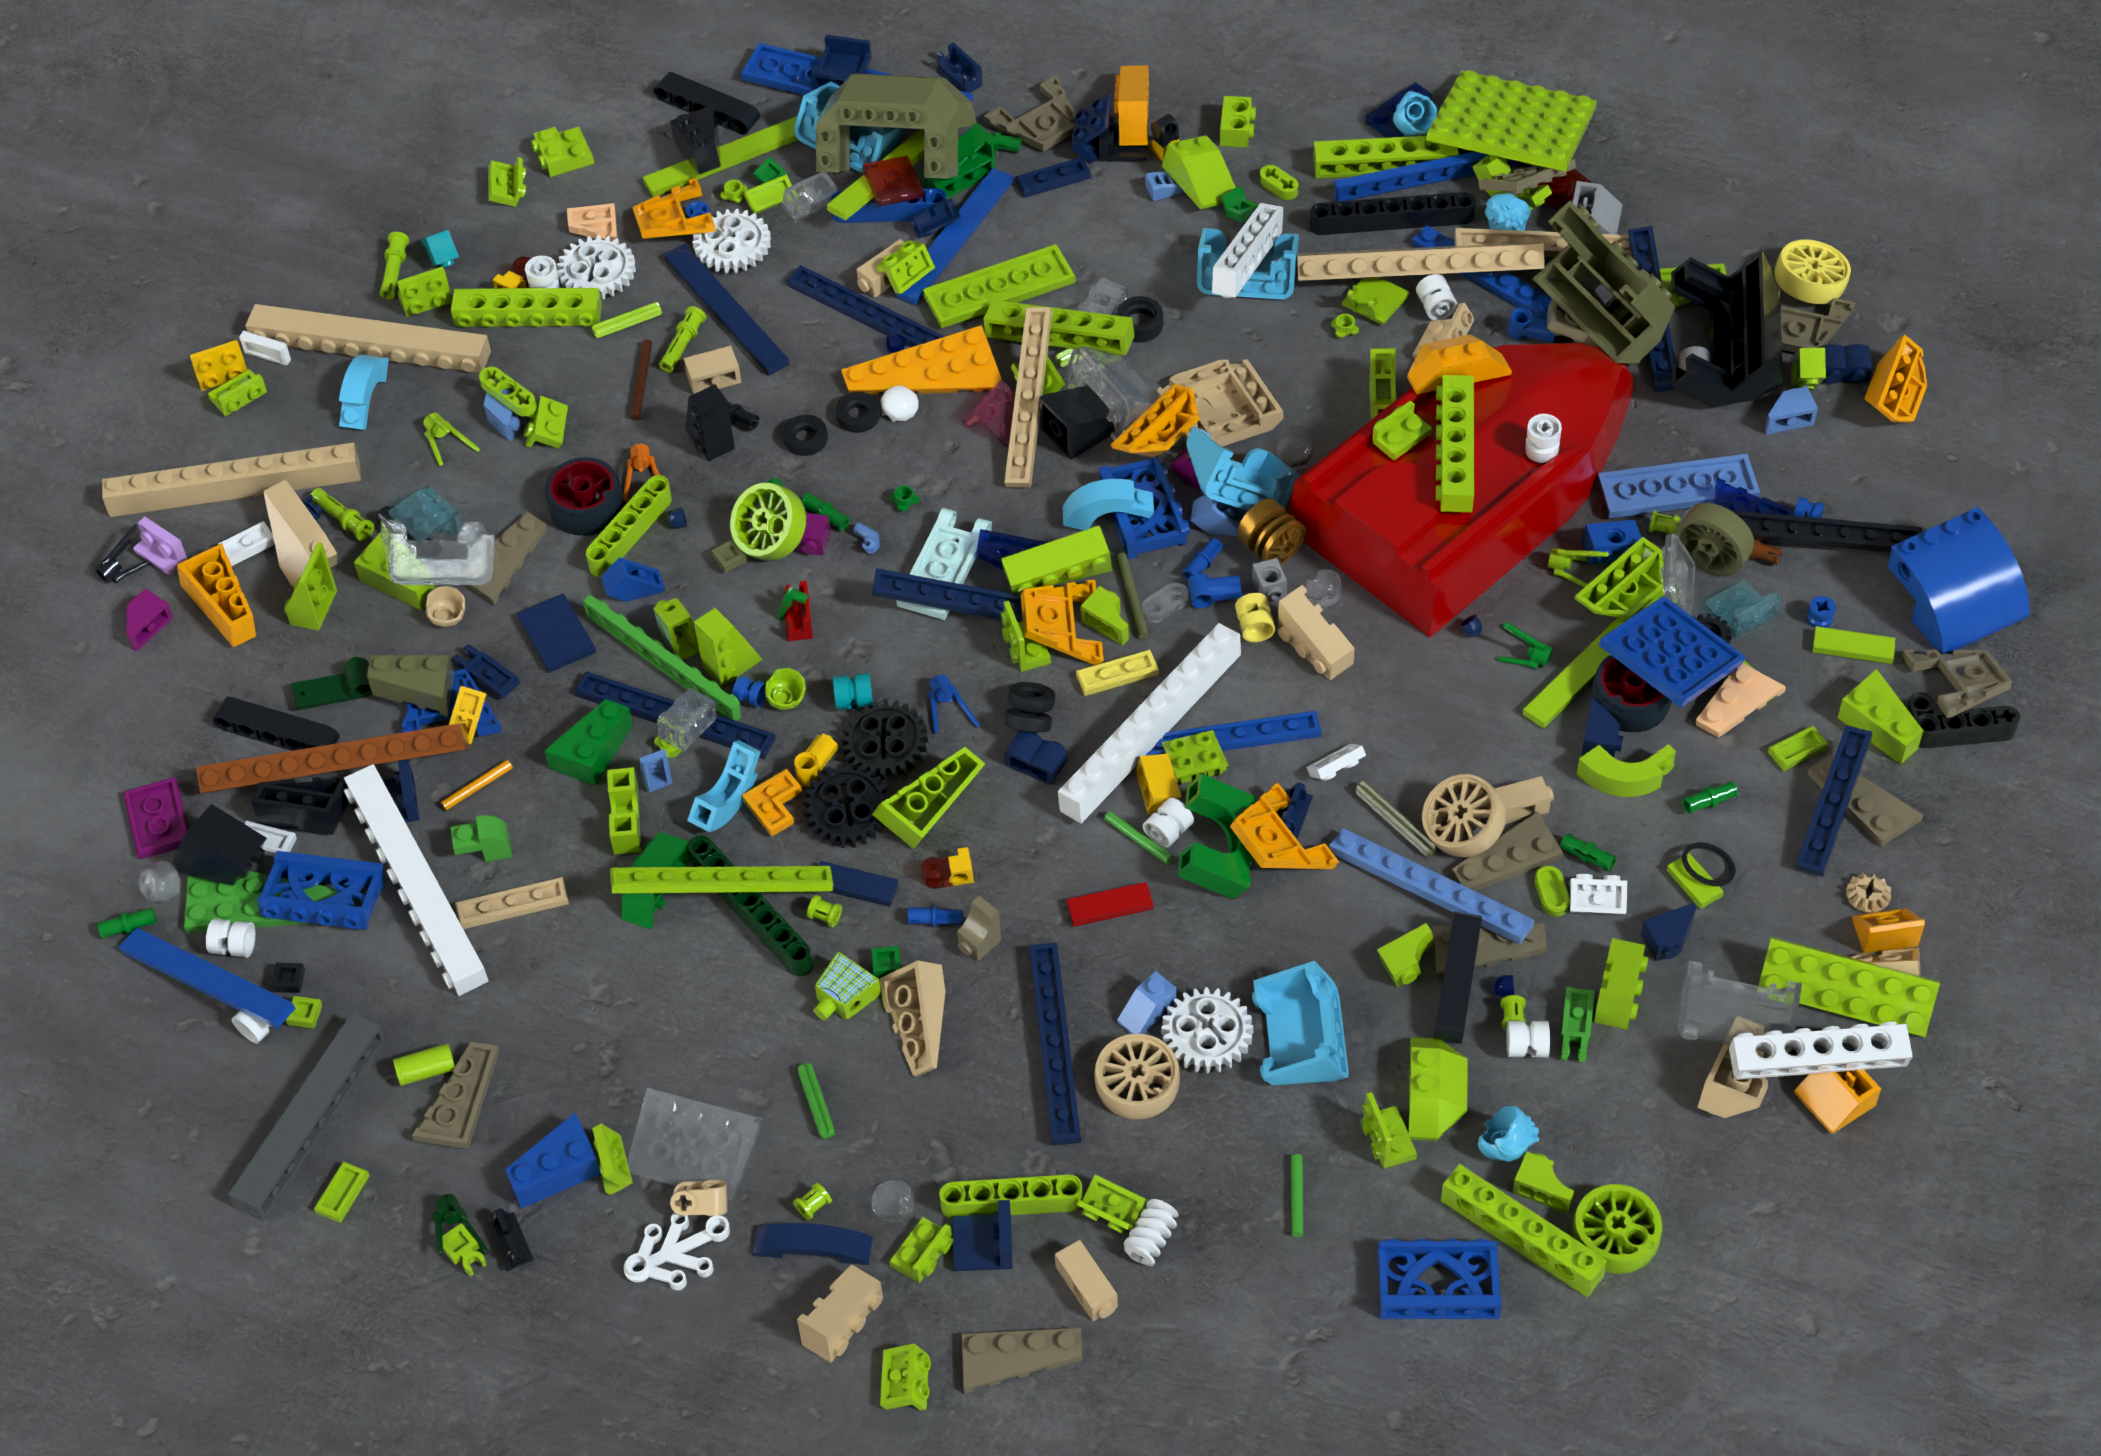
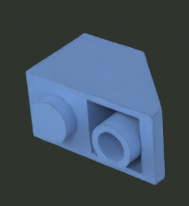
[484,388,523,441]

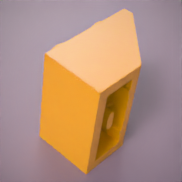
[1794,1070,1881,1134]

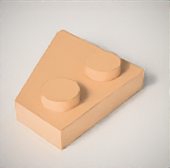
[567,203,618,242]

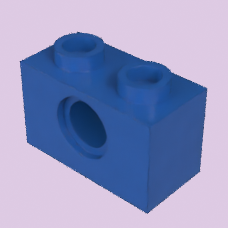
[1580,520,1642,564]

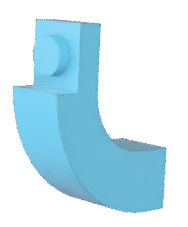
[339,354,389,430]
[1063,479,1154,531]
[687,740,761,832]

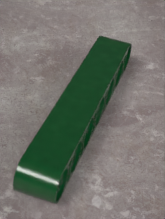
[688,835,813,977]

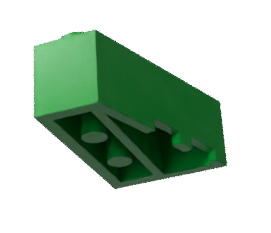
[921,123,996,199]
[544,699,633,786]
[621,832,689,930]

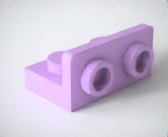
[133,517,187,574]

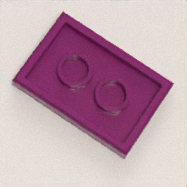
[123,777,189,860]

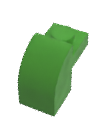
[451,815,512,862]

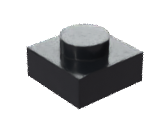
[271,962,305,993]

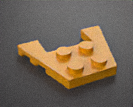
[632,177,716,239]
[1020,580,1104,665]
[1230,783,1339,869]

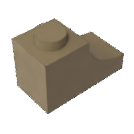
[957,896,1001,961]

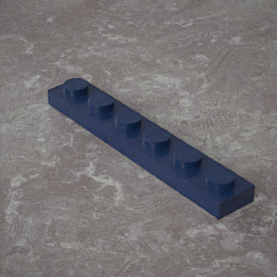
[872,568,1023,623]
[1796,725,1872,876]

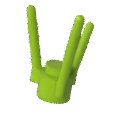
[423,412,480,466]
[1548,548,1609,588]

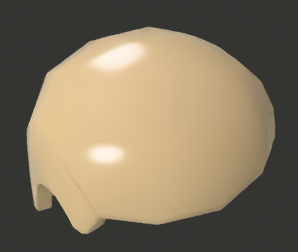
[426,586,465,627]

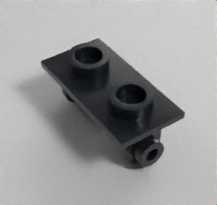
[487,1208,534,1272]

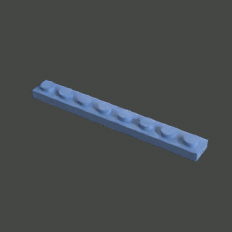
[1329,828,1534,945]

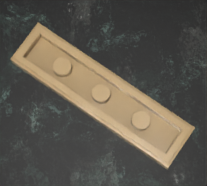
[455,877,569,929]

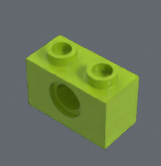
[1791,348,1826,391]

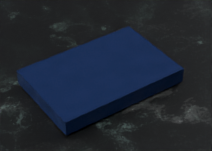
[516,593,596,673]

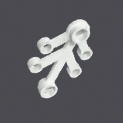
[623,1213,730,1290]

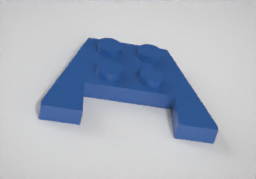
[402,669,502,736]

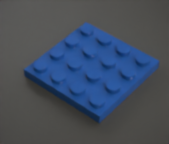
[1599,596,1746,708]

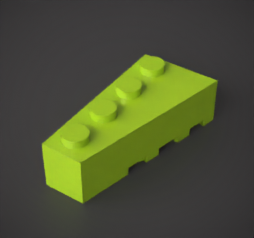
[1002,525,1112,595]

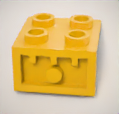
[190,340,247,391]

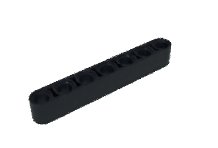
[1310,192,1476,235]

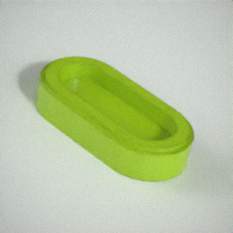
[1534,866,1570,917]

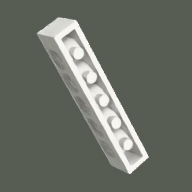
[1212,203,1283,298]
[1729,1022,1913,1080]

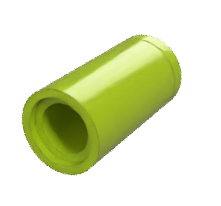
[393,1043,455,1086]

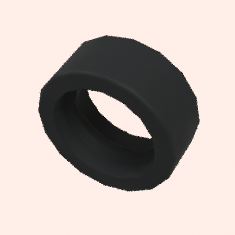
[1117,296,1163,343]

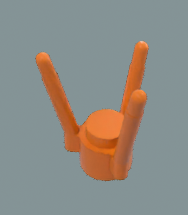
[623,444,660,502]

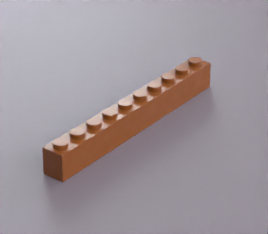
[196,723,470,793]

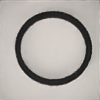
[1682,842,1736,886]

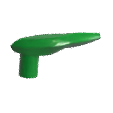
[777,587,808,620]

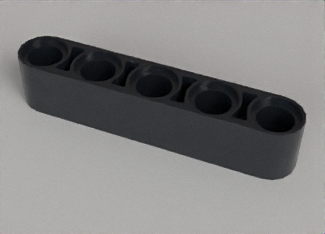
[653,72,761,135]
[212,697,340,751]
[1434,911,1482,1044]

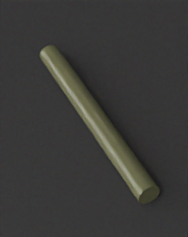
[1116,553,1149,639]

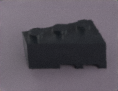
[670,105,721,175]
[685,384,735,461]
[251,775,349,835]

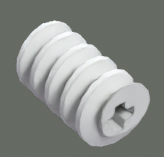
[1124,1199,1179,1267]

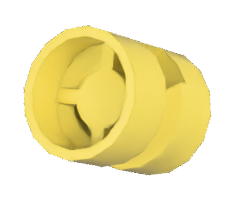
[1235,593,1275,642]

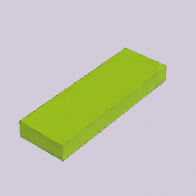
[1812,626,1896,664]

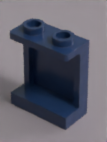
[811,35,872,90]

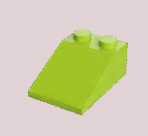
[1162,135,1236,209]
[284,542,337,630]

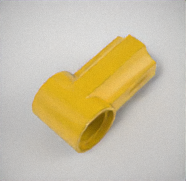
[794,733,838,787]

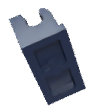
[936,42,983,93]

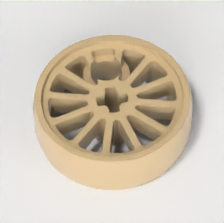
[1422,774,1506,858]
[1094,1034,1180,1120]

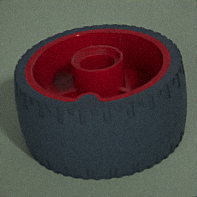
[545,457,623,536]
[1592,655,1672,733]

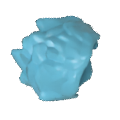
[1393,91,1439,137]
[1484,193,1531,231]
[1478,1106,1539,1162]

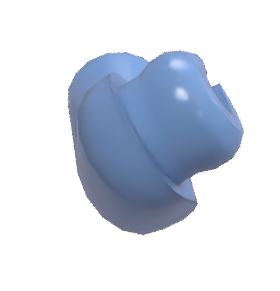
[853,523,880,554]

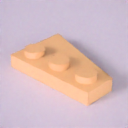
[1696,663,1786,738]

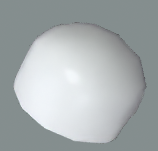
[880,385,919,422]

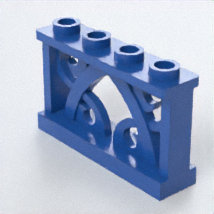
[1099,456,1190,560]
[258,851,386,930]
[1377,1239,1502,1319]

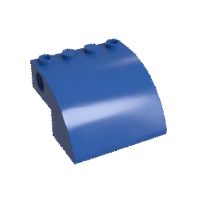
[1887,507,2030,654]

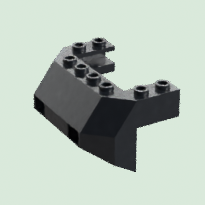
[1671,251,1783,407]

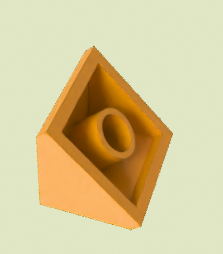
[1852,908,1925,954]

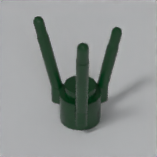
[431,1194,489,1255]

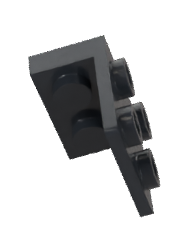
[1099,106,1147,161]

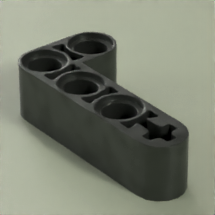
[1907,692,2020,748]

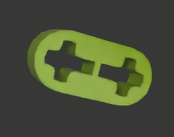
[1260,165,1299,200]

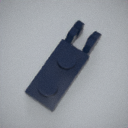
[451,644,520,700]

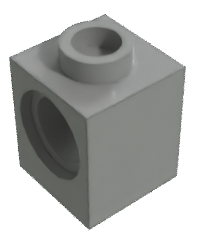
[1252,558,1287,601]

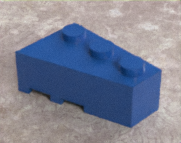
[505,1112,601,1209]

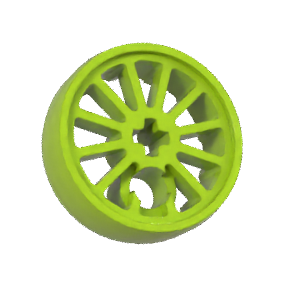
[730,483,806,561]
[1572,1184,1663,1274]

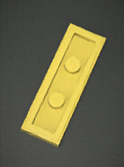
[1076,650,1159,696]

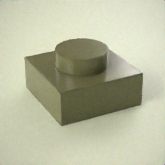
[711,539,747,573]

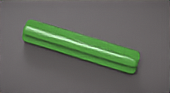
[798,1063,835,1139]

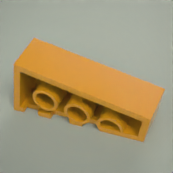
[1114,65,1149,146]

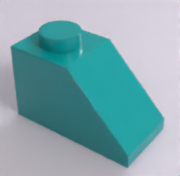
[420,230,459,268]

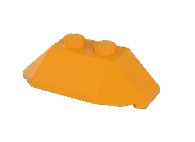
[1864,334,1927,423]
[1407,335,1512,394]
[1111,384,1199,457]

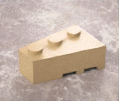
[1277,585,1355,680]
[797,1264,883,1363]

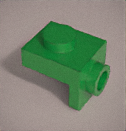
[1221,186,1259,223]

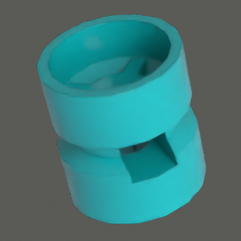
[833,673,873,710]

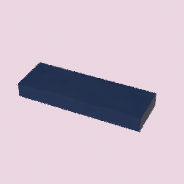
[1016,157,1091,198]
[819,861,899,907]

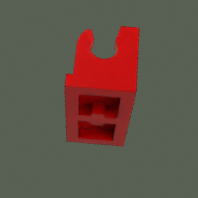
[785,581,813,642]

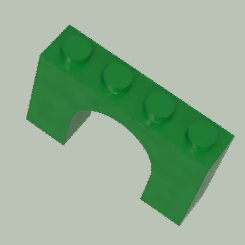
[1178,774,1257,900]

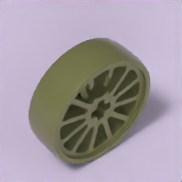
[1674,503,1754,576]

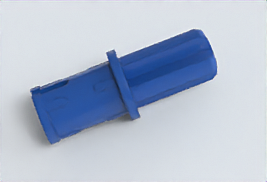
[1182,538,1223,580]
[908,905,964,927]

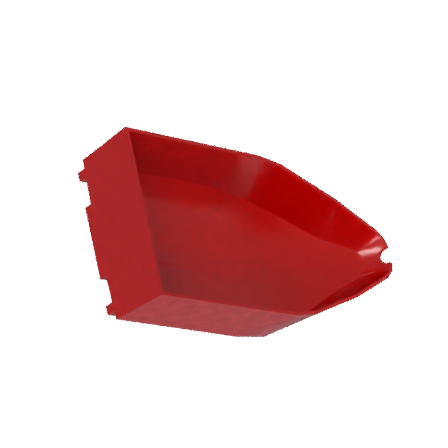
[1289,343,1634,638]

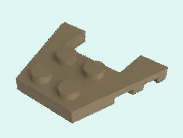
[984,75,1076,151]
[1776,286,1855,352]
[1902,649,2012,718]

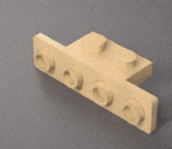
[1413,303,1474,359]

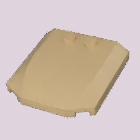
[1157,359,1284,447]

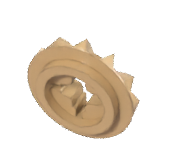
[1846,872,1891,913]

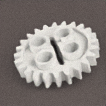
[693,209,771,273]
[557,235,636,300]
[1161,987,1253,1073]

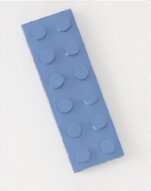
[1597,454,1760,519]

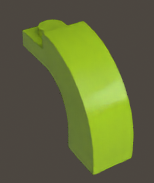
[1472,155,1552,211]
[1369,348,1396,419]
[1577,744,1676,797]

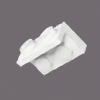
[1569,874,1627,915]

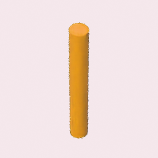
[440,760,513,811]

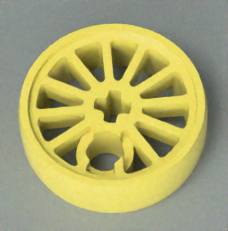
[1774,240,1851,304]

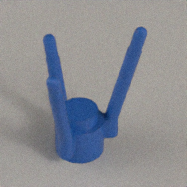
[928,675,980,734]

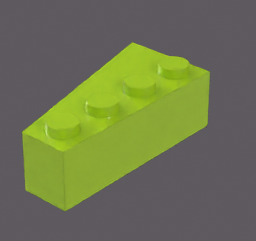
[872,747,985,849]

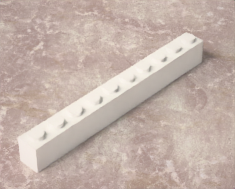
[1058,623,1241,824]
[343,764,489,996]

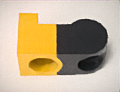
[1148,114,1179,161]

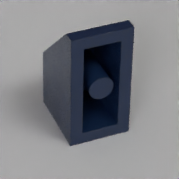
[1581,698,1623,757]
[1641,903,1697,961]

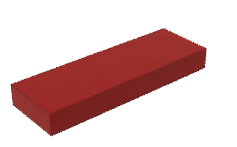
[1067,882,1153,927]

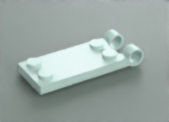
[896,508,992,620]

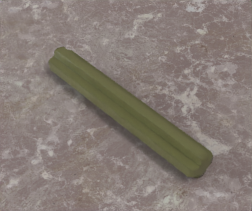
[1355,781,1437,858]

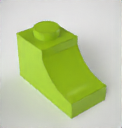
[1081,586,1129,646]
[1377,923,1435,987]
[1513,1151,1574,1214]

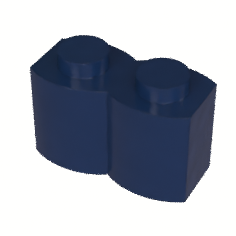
[1819,344,1872,384]
[1004,730,1067,785]

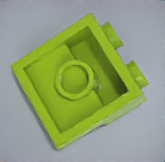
[531,126,595,177]

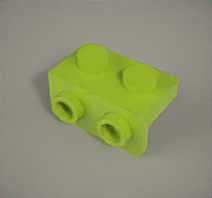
[488,157,526,207]
[208,369,267,417]
[524,395,568,449]
[1076,1174,1148,1233]

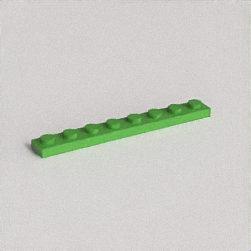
[583,595,742,721]

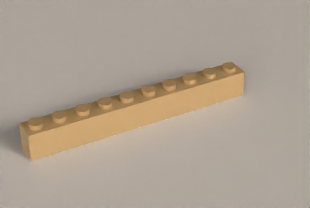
[1297,242,1544,281]
[245,304,491,373]
[102,443,361,517]

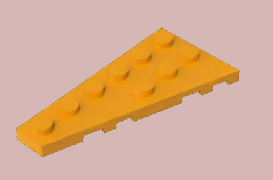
[841,325,1005,394]

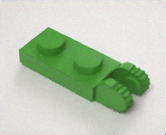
[1561,987,1595,1063]

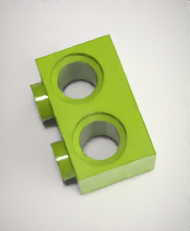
[1220,96,1256,148]

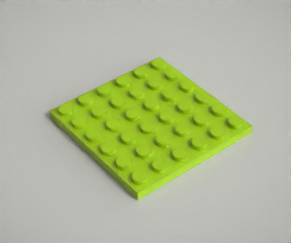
[1426,70,1597,172]

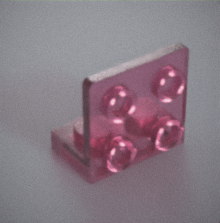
[961,380,1016,447]

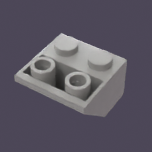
[1573,181,1622,234]

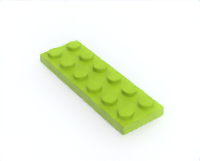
[923,244,1076,328]
[1757,936,1940,1037]

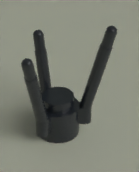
[94,524,150,583]

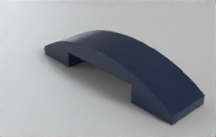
[753,1223,873,1265]

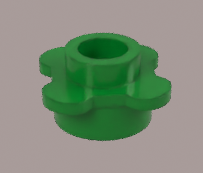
[889,485,920,511]

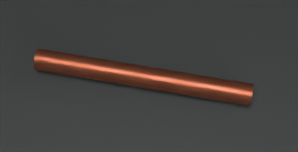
[630,339,652,420]

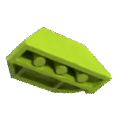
[1575,537,1665,619]
[1408,1037,1468,1141]

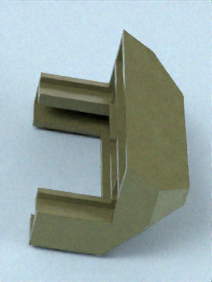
[816,74,977,179]
[1533,201,1675,363]

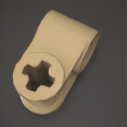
[670,1179,728,1216]

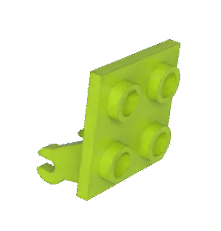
[1342,277,1410,325]

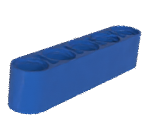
[830,188,947,223]

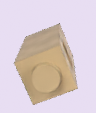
[857,239,904,298]
[1480,776,1554,824]
[1055,1240,1118,1322]

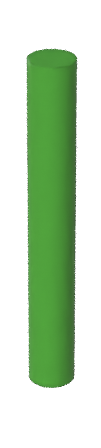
[1104,811,1173,864]
[1291,1154,1303,1238]

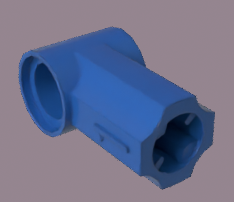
[1507,307,1555,343]
[1187,574,1241,608]

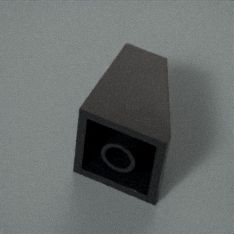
[1039,385,1119,460]
[169,804,267,886]

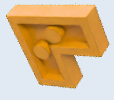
[742,769,802,837]

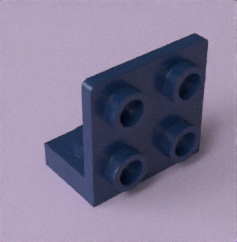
[1071,94,1111,164]
[365,759,420,829]
[953,1200,1013,1271]

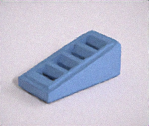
[1145,171,1185,201]
[639,749,673,793]

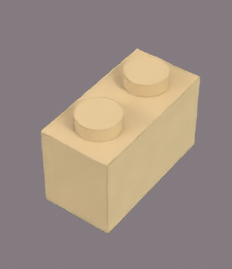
[684,346,741,394]

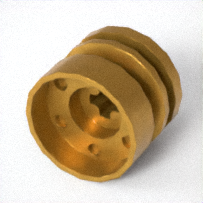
[1237,498,1306,565]

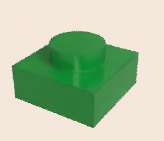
[753,157,787,184]
[871,946,901,978]

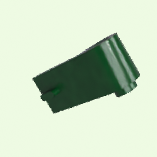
[291,657,373,710]

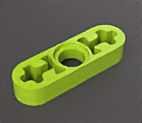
[479,367,537,416]

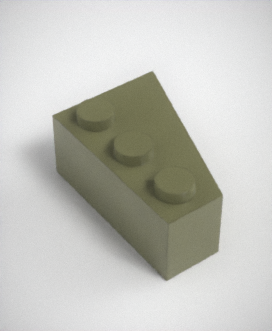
[367,655,454,716]

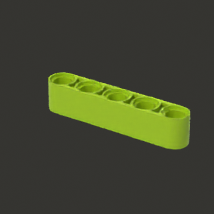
[586,475,672,577]
[939,1175,1083,1219]

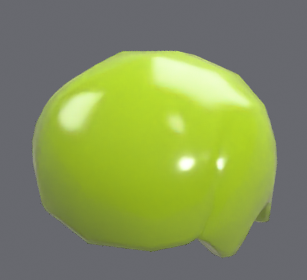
[764,668,806,711]

